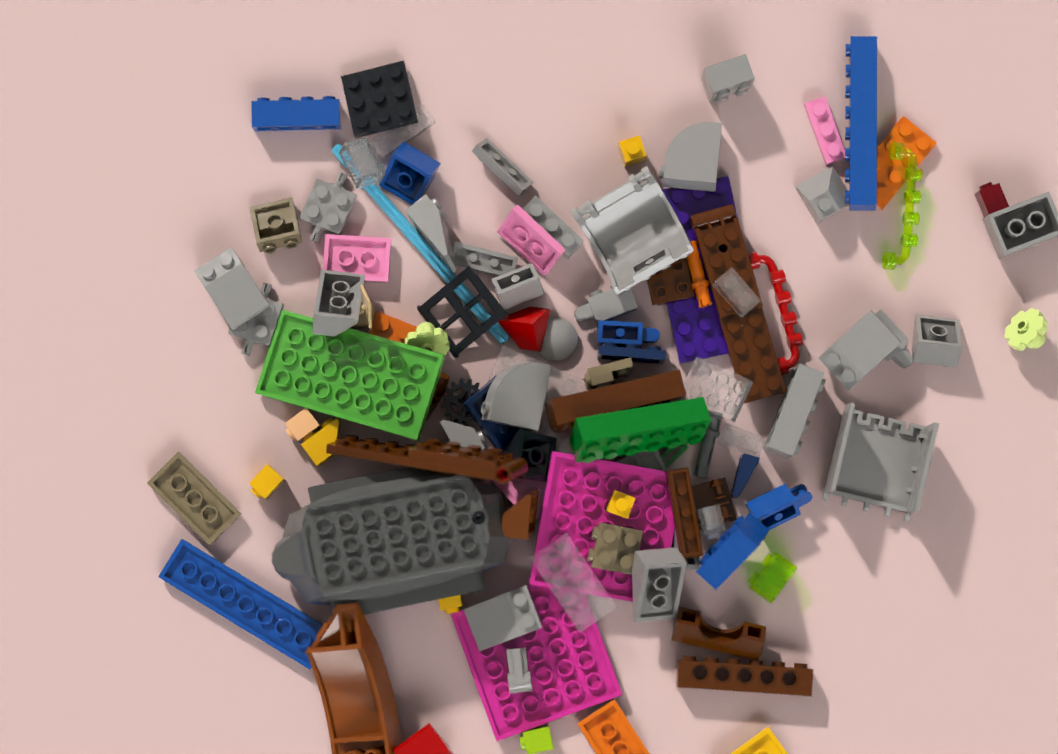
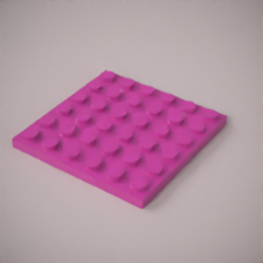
[529,451,675,602]
[451,585,623,742]

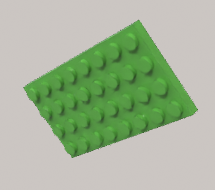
[255,309,446,441]

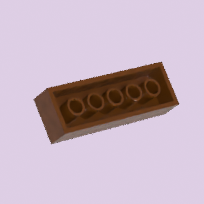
[545,369,686,432]

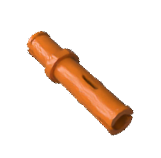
[687,240,712,308]

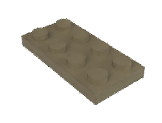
[147,451,242,546]

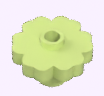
[1004,308,1048,351]
[405,322,450,356]

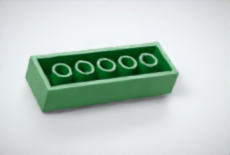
[569,397,711,463]

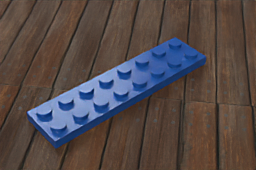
[158,539,323,670]

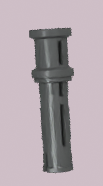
[693,410,725,478]

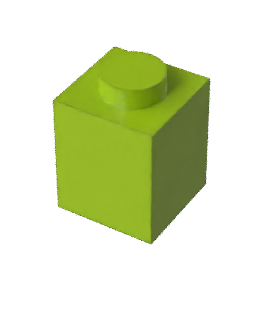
[519,725,554,754]

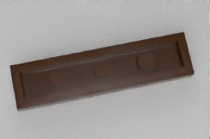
[665,467,704,559]

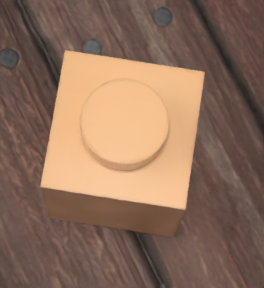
[285,408,321,442]

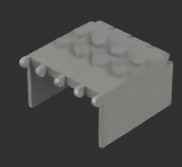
[822,402,939,522]

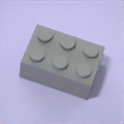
[982,192,1058,259]

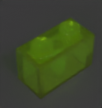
[748,552,798,604]

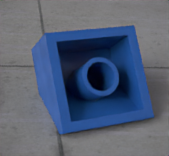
[379,141,441,205]

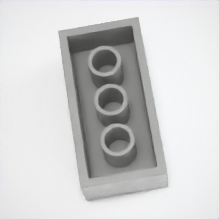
[763,363,826,459]

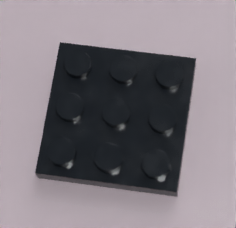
[341,60,419,139]

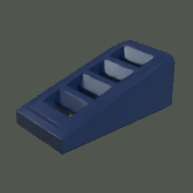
[730,454,760,498]

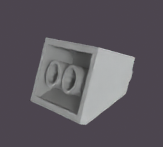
[312,270,365,336]

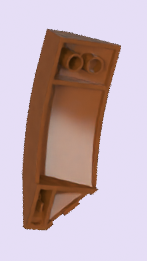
[304,603,403,754]

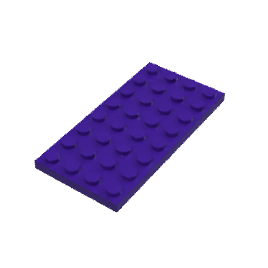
[662,176,738,364]

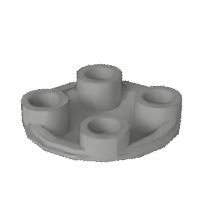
[539,317,578,361]

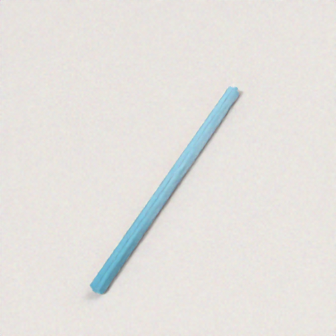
[332,144,509,344]

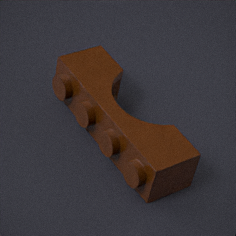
[671,606,766,660]

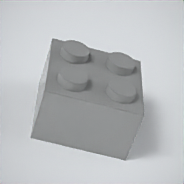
[701,54,755,103]

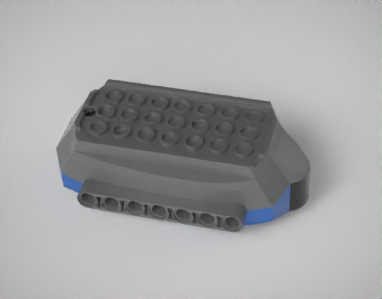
[272,467,511,615]

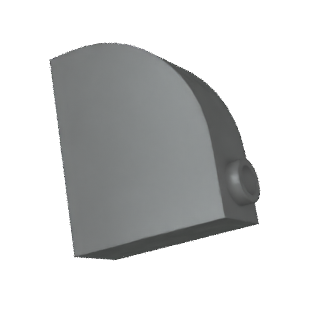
[659,122,722,192]
[481,363,551,431]

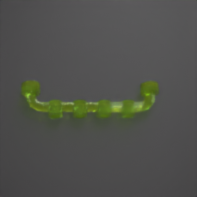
[882,142,923,270]

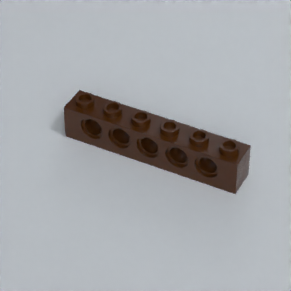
[676,655,813,696]

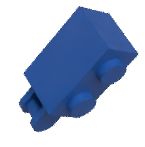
[597,320,660,348]
[746,484,812,530]

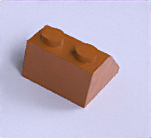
[502,489,539,540]

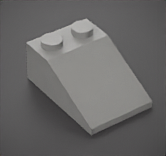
[405,194,457,273]
[194,247,270,330]
[819,310,902,391]
[632,547,687,622]
[464,585,542,651]

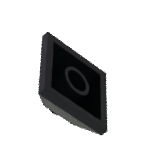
[503,429,557,482]

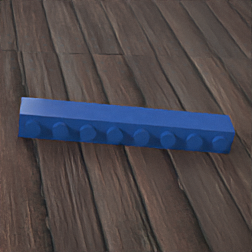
[845,36,877,211]

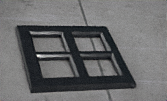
[417,266,507,358]

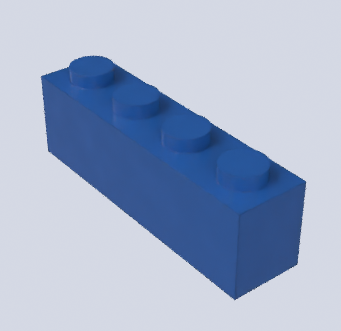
[251,96,341,131]

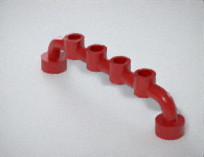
[748,251,803,375]

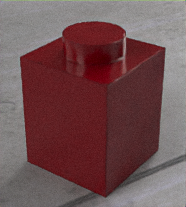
[975,182,1009,218]

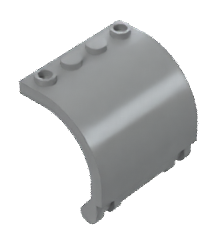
[571,166,694,295]

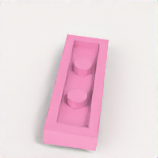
[804,97,845,165]

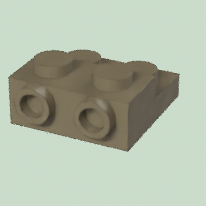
[250,197,303,254]
[584,358,633,390]
[587,522,643,575]

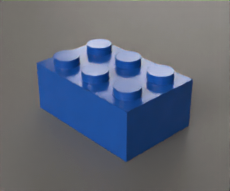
[696,512,769,590]

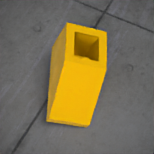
[301,418,341,467]

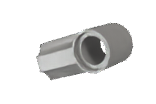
[507,647,532,694]

